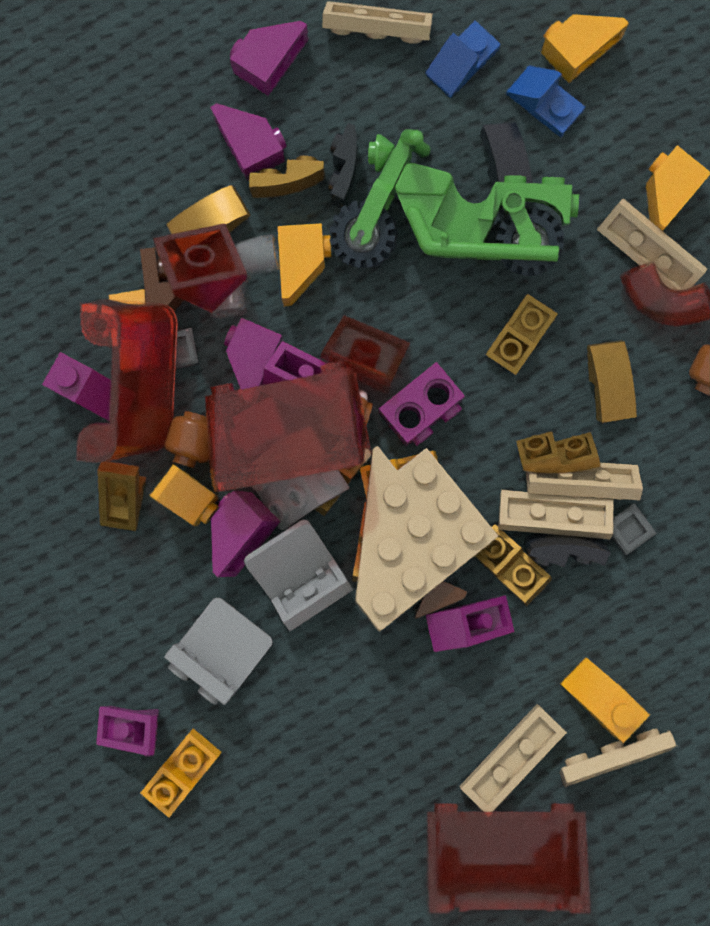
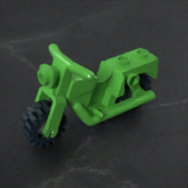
[329,129,579,276]

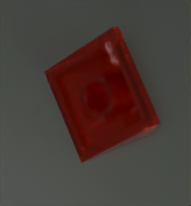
[153,223,247,313]
[320,315,410,394]

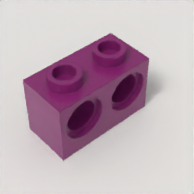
[378,362,465,446]

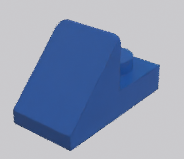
[425,21,501,98]
[506,66,585,138]

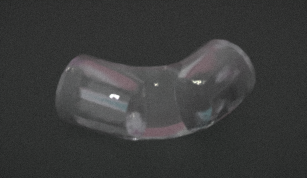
[209,234,280,318]

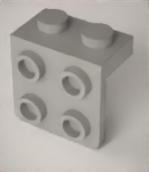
[245,425,349,530]
[244,520,353,631]
[164,598,273,705]

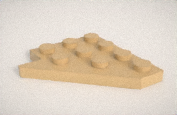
[355,446,498,632]

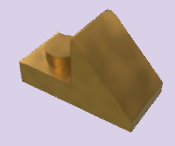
[98,461,146,531]

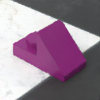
[96,706,159,756]

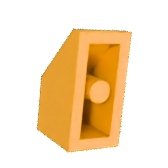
[541,14,629,83]
[646,145,710,231]
[278,223,331,306]
[150,465,219,526]
[560,657,650,743]

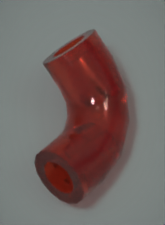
[620,261,710,327]

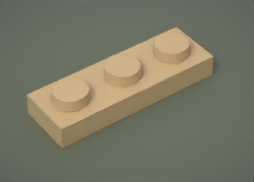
[322,1,432,43]
[597,199,707,299]
[526,463,643,500]
[498,490,614,539]
[460,704,567,816]
[559,728,677,787]

